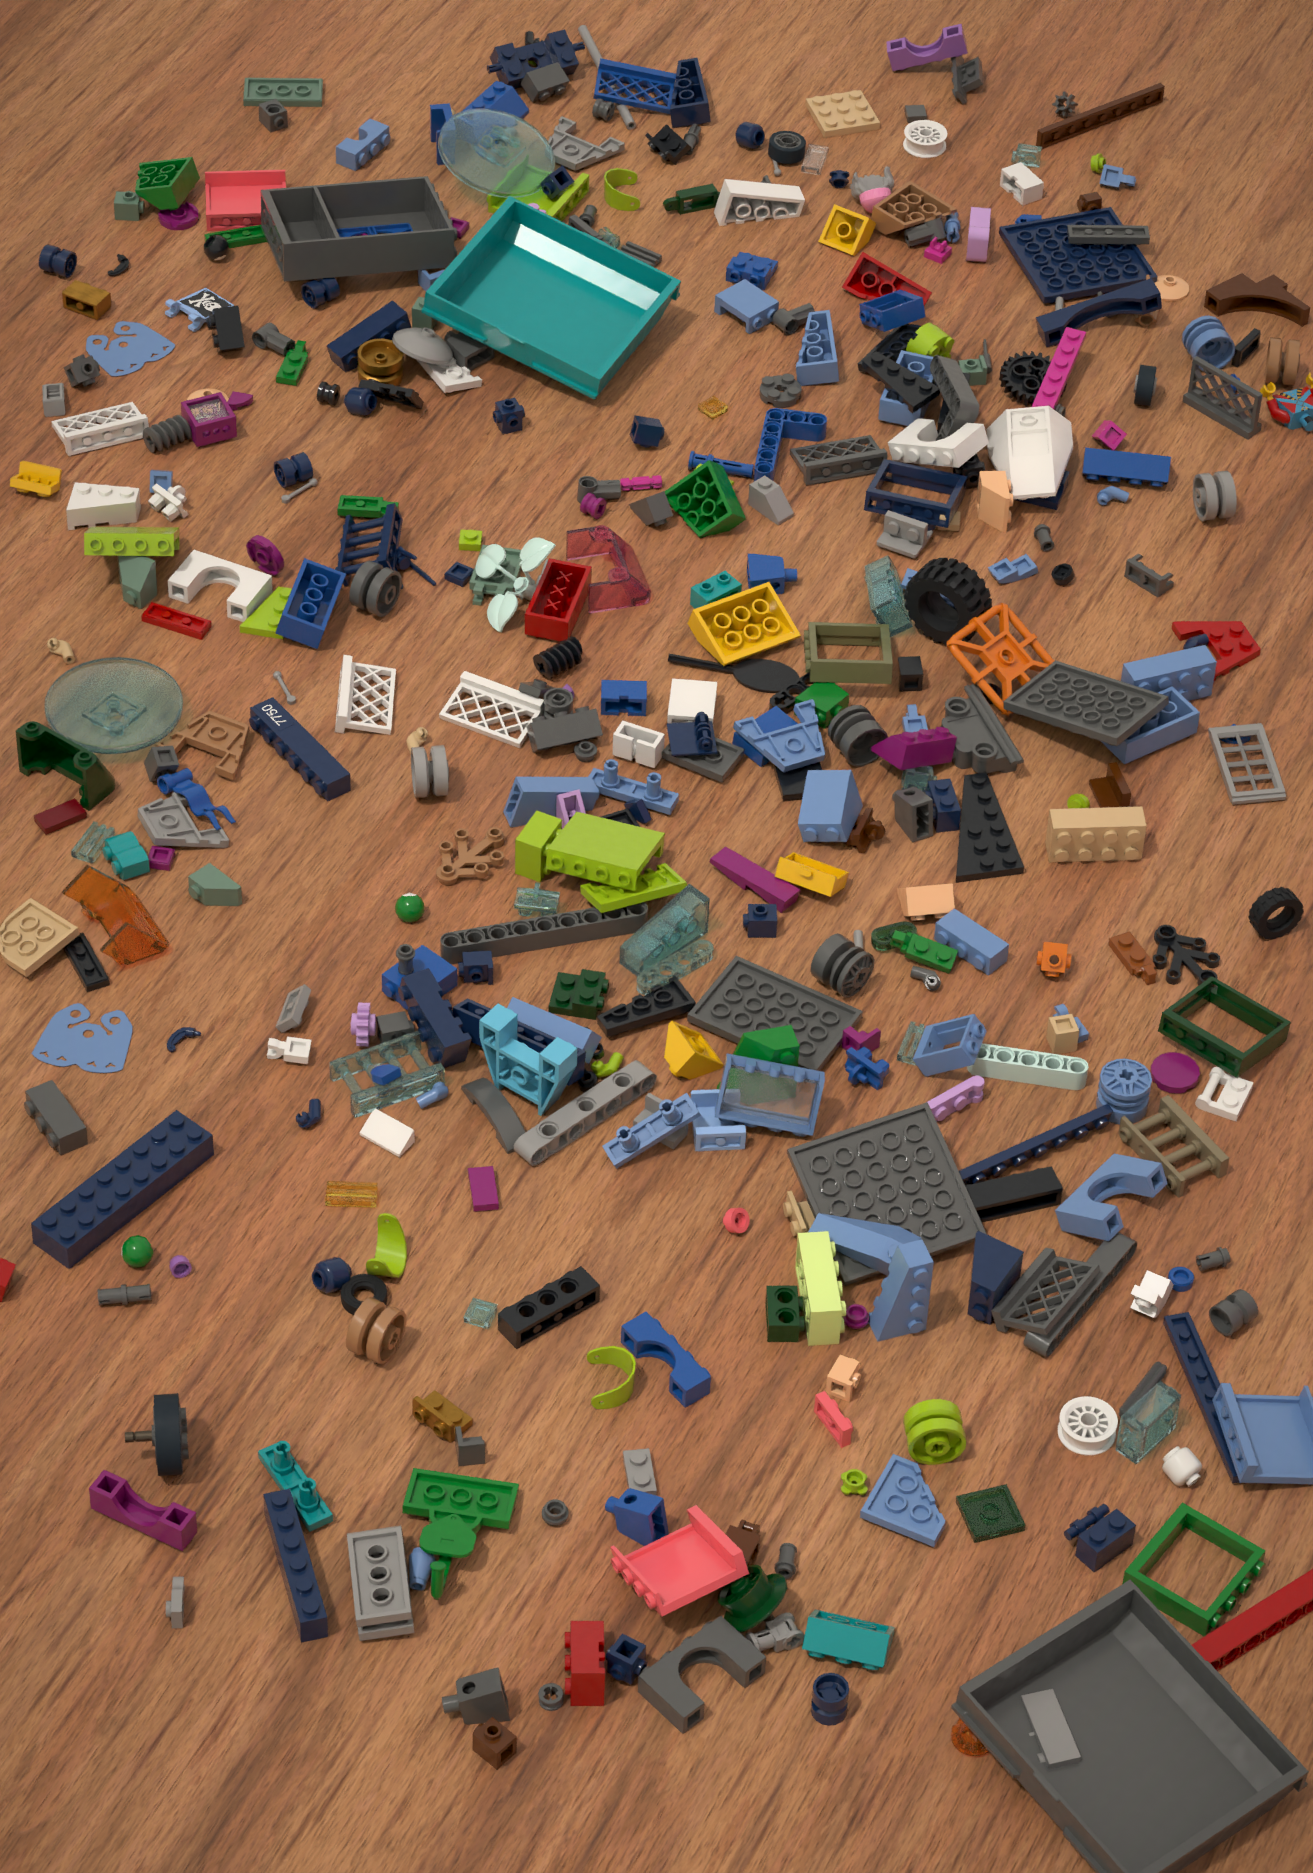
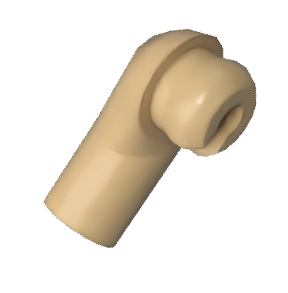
[47,638,75,664]

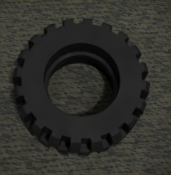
[904,558,992,645]

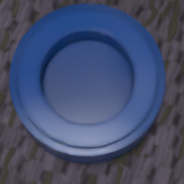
[1168,1267,1194,1292]

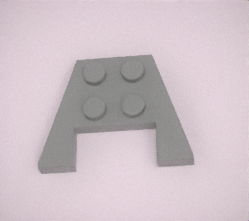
[543,116,625,171]
[137,792,229,848]

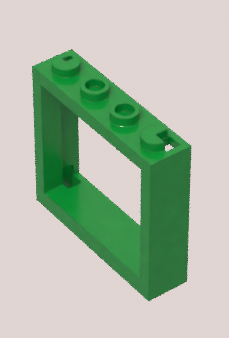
[1122,1502,1266,1636]

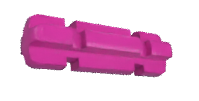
[620,475,662,491]

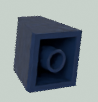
[967,1231,1024,1325]

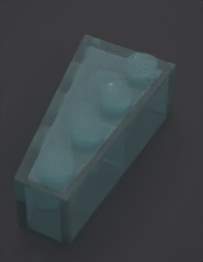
[864,555,913,637]

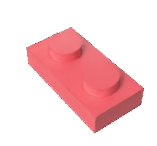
[814,1391,853,1448]

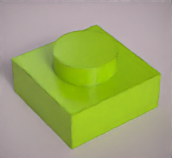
[459,530,482,551]

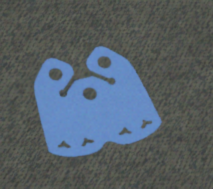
[86,321,175,376]
[32,1003,132,1073]

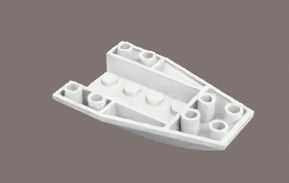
[986,406,1073,500]

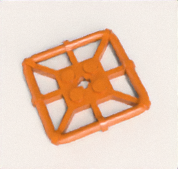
[947,603,1054,716]

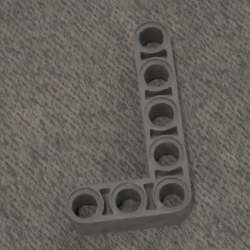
[930,355,979,441]

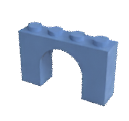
[1055,1154,1168,1241]

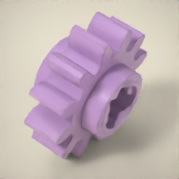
[351,1003,376,1046]

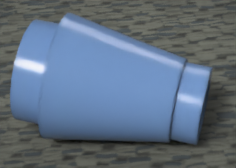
[409,1547,436,1590]

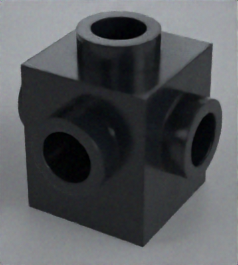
[953,454,985,489]

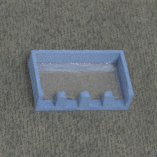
[715,1054,825,1137]

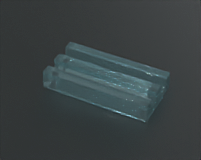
[71,821,115,864]
[897,1021,925,1065]

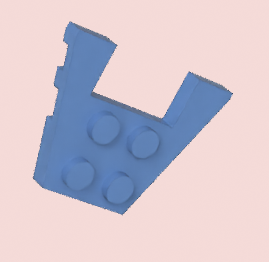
[733,699,825,772]

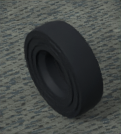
[341,1274,387,1315]

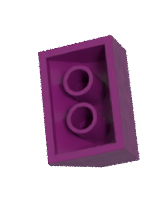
[871,727,957,770]

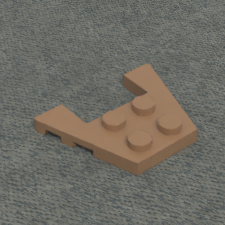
[155,711,249,780]

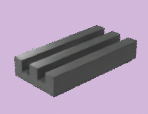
[618,241,662,267]

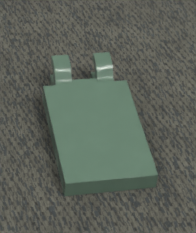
[469,545,522,606]

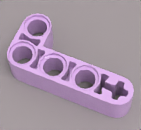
[966,207,991,262]

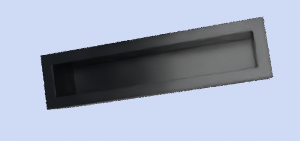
[965,1166,1063,1223]

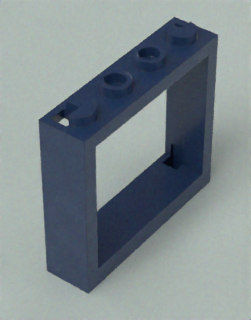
[864,459,967,528]

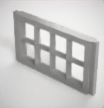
[1208,723,1286,805]

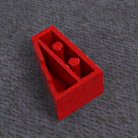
[565,1621,605,1706]

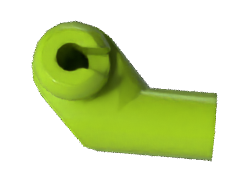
[591,1052,624,1078]

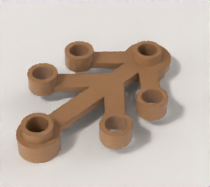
[436,827,504,885]

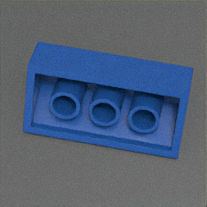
[454,81,529,151]
[1082,447,1171,487]

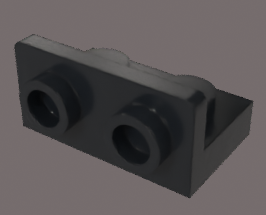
[645,124,691,165]

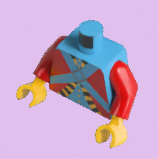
[1260,373,1313,431]

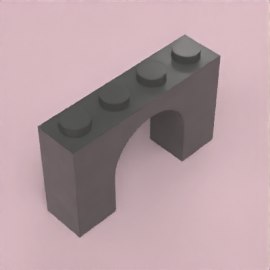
[638,1616,766,1734]

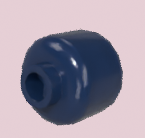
[735,122,765,149]
[344,387,377,415]
[312,1257,352,1294]

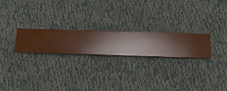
[1036,83,1165,149]

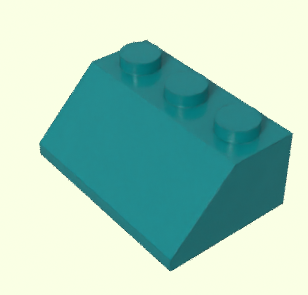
[802,1609,895,1670]

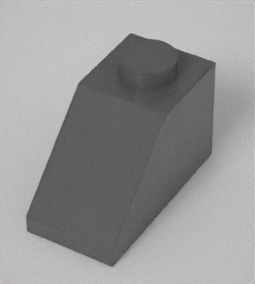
[629,491,673,527]

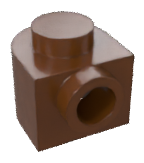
[1077,192,1102,212]

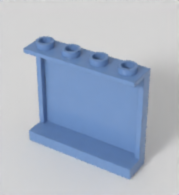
[1212,1383,1313,1484]

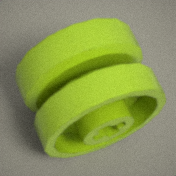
[903,1399,966,1465]

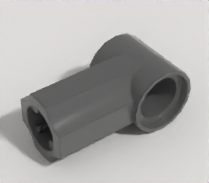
[904,218,946,247]
[772,303,815,335]
[252,322,295,356]
[577,476,621,503]

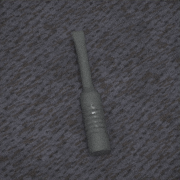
[983,339,992,374]

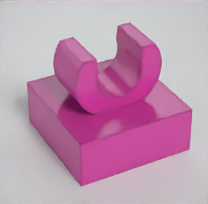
[924,237,952,264]

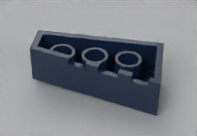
[670,58,711,128]
[398,968,472,1070]

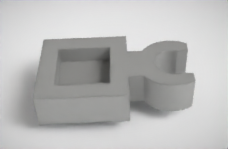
[166,1577,185,1628]

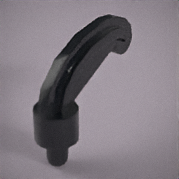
[108,254,129,276]

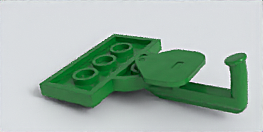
[402,1468,519,1600]

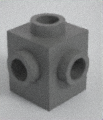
[64,354,100,387]

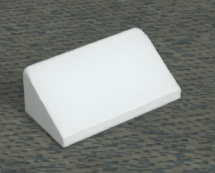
[360,1109,415,1157]

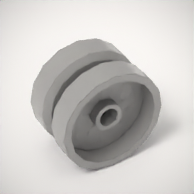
[1193,471,1237,521]
[411,745,449,798]

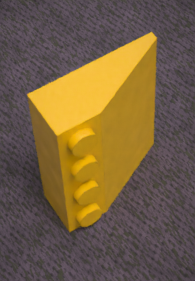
[687,582,801,666]

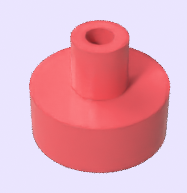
[723,1208,750,1233]

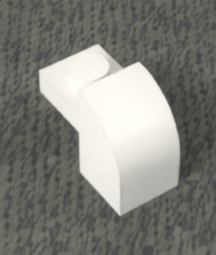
[1130,1270,1174,1318]

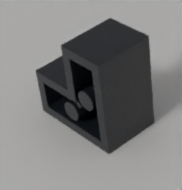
[207,305,245,353]

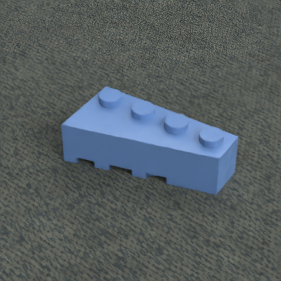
[796,310,839,386]

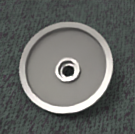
[392,327,453,365]

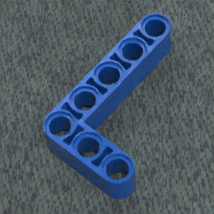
[754,408,827,481]

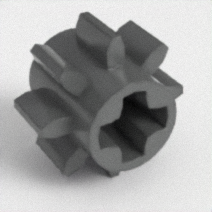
[1052,91,1078,117]

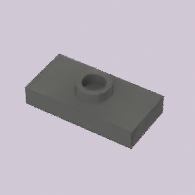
[519,679,555,698]

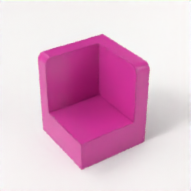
[1092,420,1127,450]

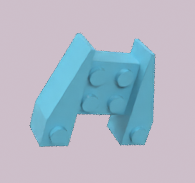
[479,1004,577,1116]

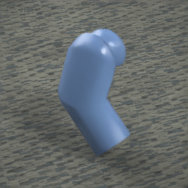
[1097,486,1129,505]
[416,1082,449,1109]

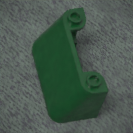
[15,721,115,811]

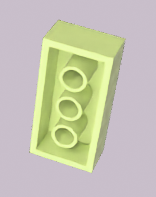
[795,1231,846,1346]

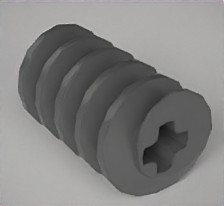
[143,415,192,453]

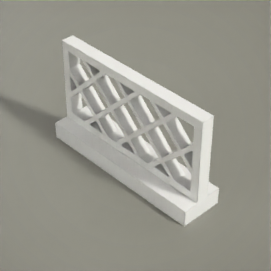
[51,402,149,456]
[335,655,396,735]
[439,671,544,748]

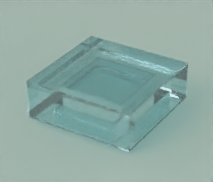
[464,1298,497,1329]

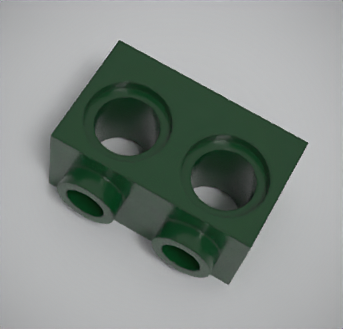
[765,1286,804,1342]

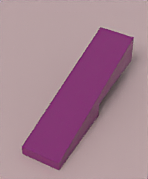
[709,846,800,913]

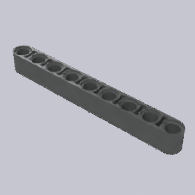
[440,902,648,964]

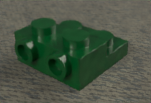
[548,969,609,1020]

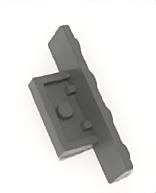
[951,56,983,104]

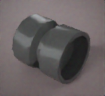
[543,688,573,719]
[1209,1289,1258,1336]

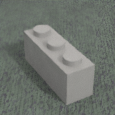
[1021,1689,1081,1769]

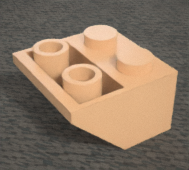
[976,471,1013,532]

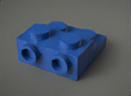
[726,252,778,290]

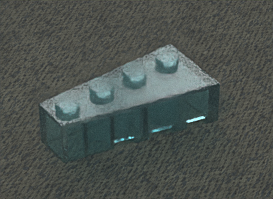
[619,884,710,978]

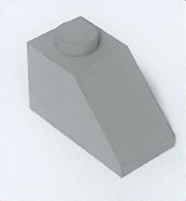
[748,476,794,525]

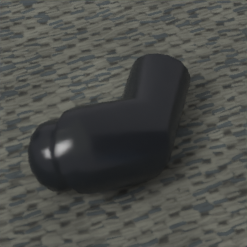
[525,31,543,46]

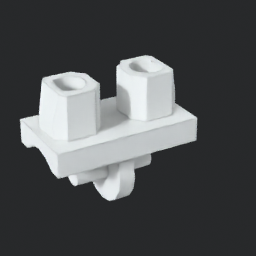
[148,484,188,522]

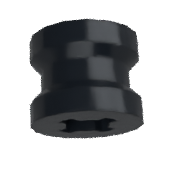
[317,381,340,406]

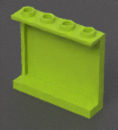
[487,155,589,222]
[84,527,180,556]
[546,811,665,891]

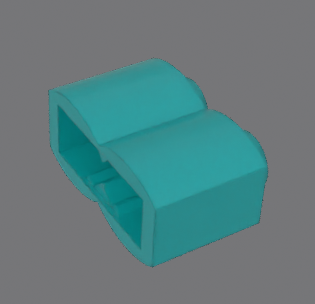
[102,831,150,880]

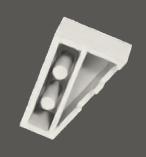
[66,482,141,530]

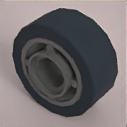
[768,131,806,164]

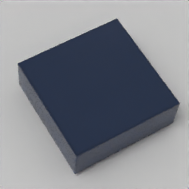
[444,562,474,587]

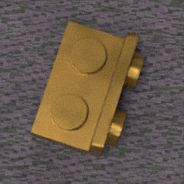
[412,1390,473,1443]

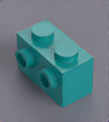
[690,571,742,609]

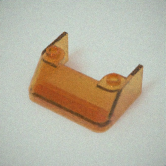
[62,864,170,965]

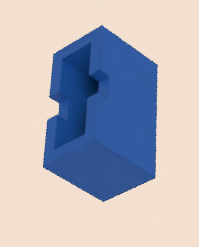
[601,680,647,716]

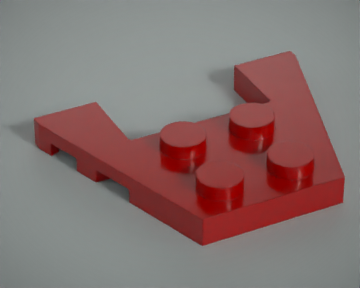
[1171,621,1261,681]

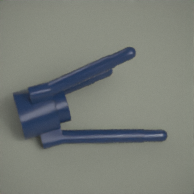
[395,546,436,589]

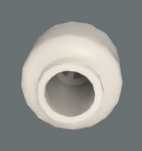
[1162,1446,1202,1487]

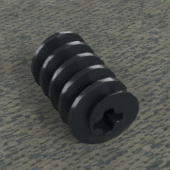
[533,636,582,679]

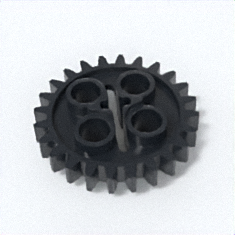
[999,351,1067,406]

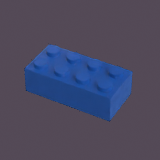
[275,558,346,649]

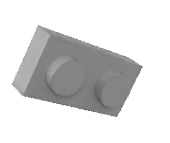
[276,984,311,1033]
[623,1448,657,1496]

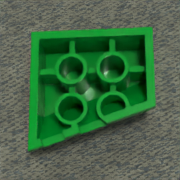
[135,157,200,211]
[664,460,746,538]
[717,1025,800,1105]

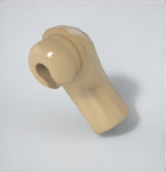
[406,727,428,755]

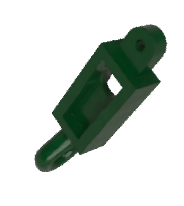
[663,184,720,215]

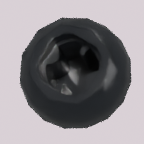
[204,235,229,260]

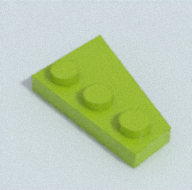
[239,587,292,639]

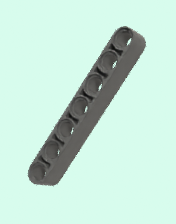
[1023,1232,1137,1358]

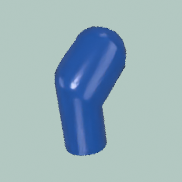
[1015,214,1042,224]

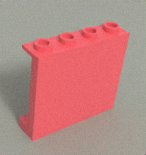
[205,170,286,231]
[610,1505,749,1617]

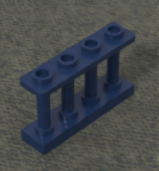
[335,503,403,587]

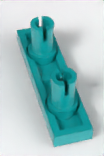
[258,1441,333,1532]

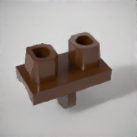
[846,808,886,853]

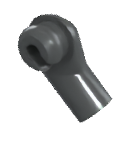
[910,966,941,991]

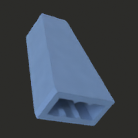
[503,777,599,827]

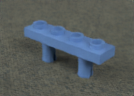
[588,759,679,815]
[602,1093,701,1169]

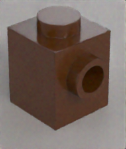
[472,1717,517,1770]

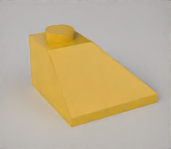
[818,204,877,256]
[664,1021,724,1080]

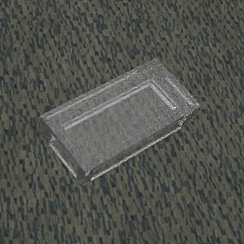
[801,144,829,175]

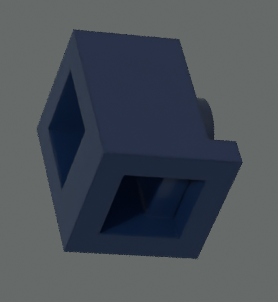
[458,951,493,985]

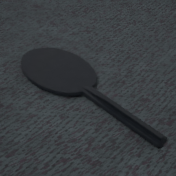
[668,653,799,693]

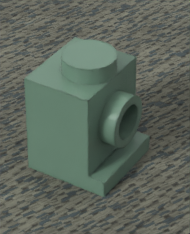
[958,355,987,386]

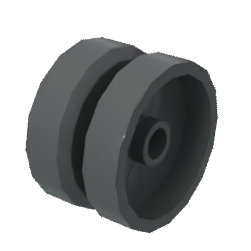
[349,560,402,617]

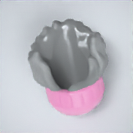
[850,166,894,214]

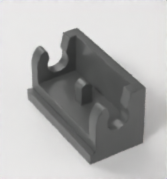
[1124,554,1174,597]

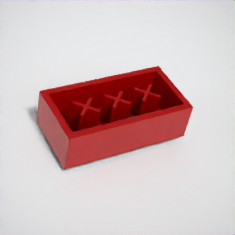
[525,558,592,641]

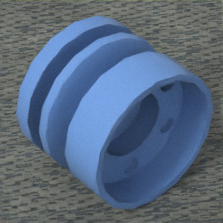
[1182,315,1235,371]
[1096,1059,1152,1125]

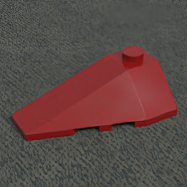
[842,252,932,306]

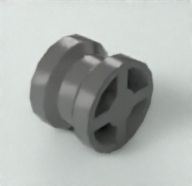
[592,98,615,121]

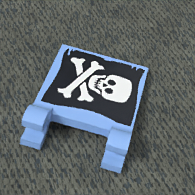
[165,288,234,332]

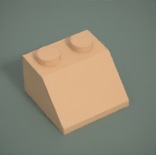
[897,883,955,921]

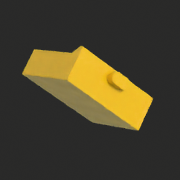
[775,852,849,897]

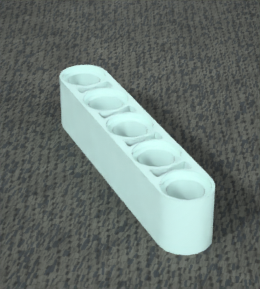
[967,1043,1089,1090]

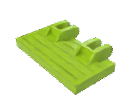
[580,863,687,913]

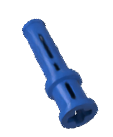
[688,451,754,478]

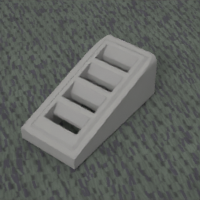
[42,383,66,417]

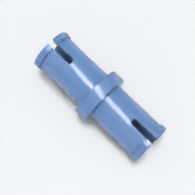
[944,212,960,242]

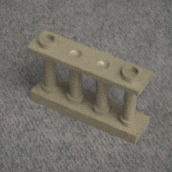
[1118,1095,1229,1198]

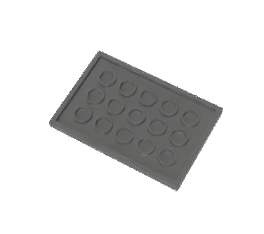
[1003,660,1169,746]
[687,956,863,1071]

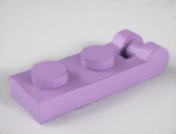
[928,1076,985,1122]

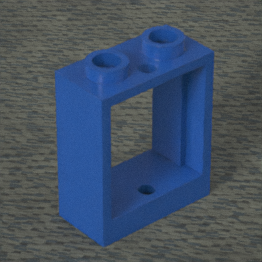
[859,290,925,332]

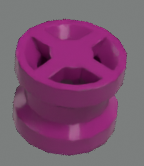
[580,493,607,519]

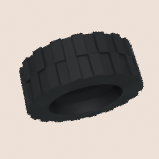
[1248,887,1304,939]

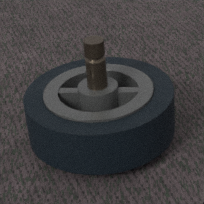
[125,1393,189,1476]

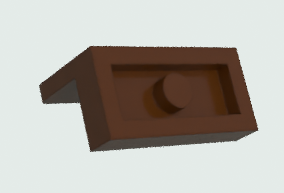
[1089,762,1131,808]

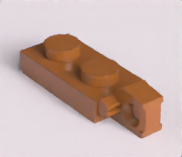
[1108,931,1157,985]

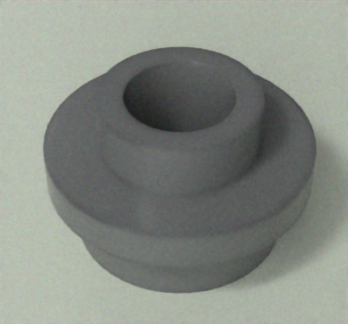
[574,741,597,762]
[542,1499,569,1525]

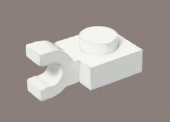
[267,1037,312,1064]

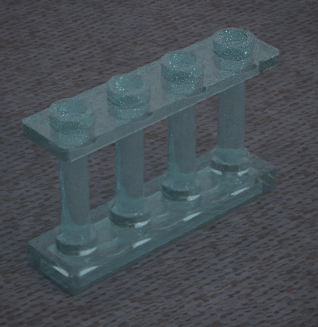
[329,1031,445,1118]

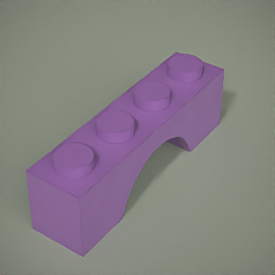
[887,24,968,71]

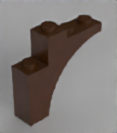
[1204,273,1310,327]

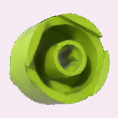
[906,323,955,359]

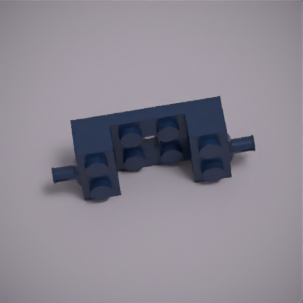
[487,29,585,89]

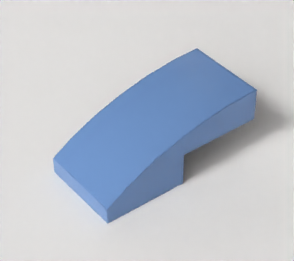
[988,554,1038,583]

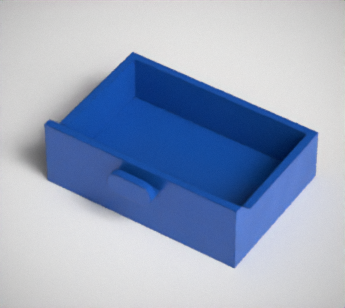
[732,706,798,767]

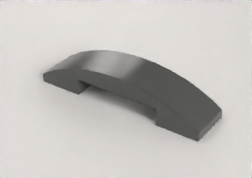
[461,1077,526,1154]

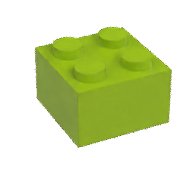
[515,810,562,882]

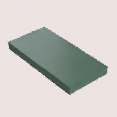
[243,78,323,107]

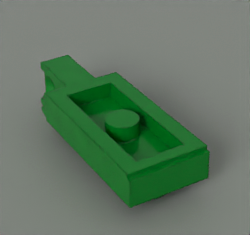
[276,340,308,386]
[337,495,399,518]
[890,930,958,974]

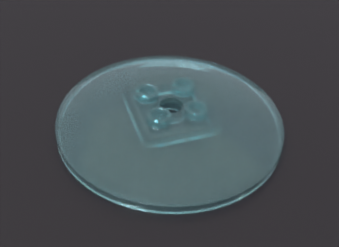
[438,108,555,198]
[45,657,183,754]

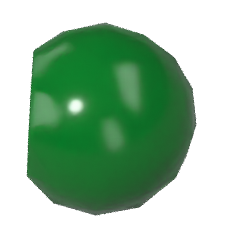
[395,893,425,923]
[121,1235,153,1268]

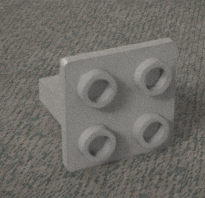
[876,510,933,558]

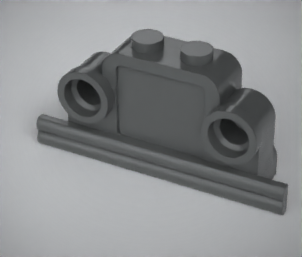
[941,684,1024,773]

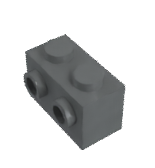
[521,62,570,102]

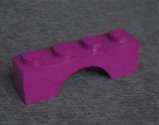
[89,1470,197,1551]

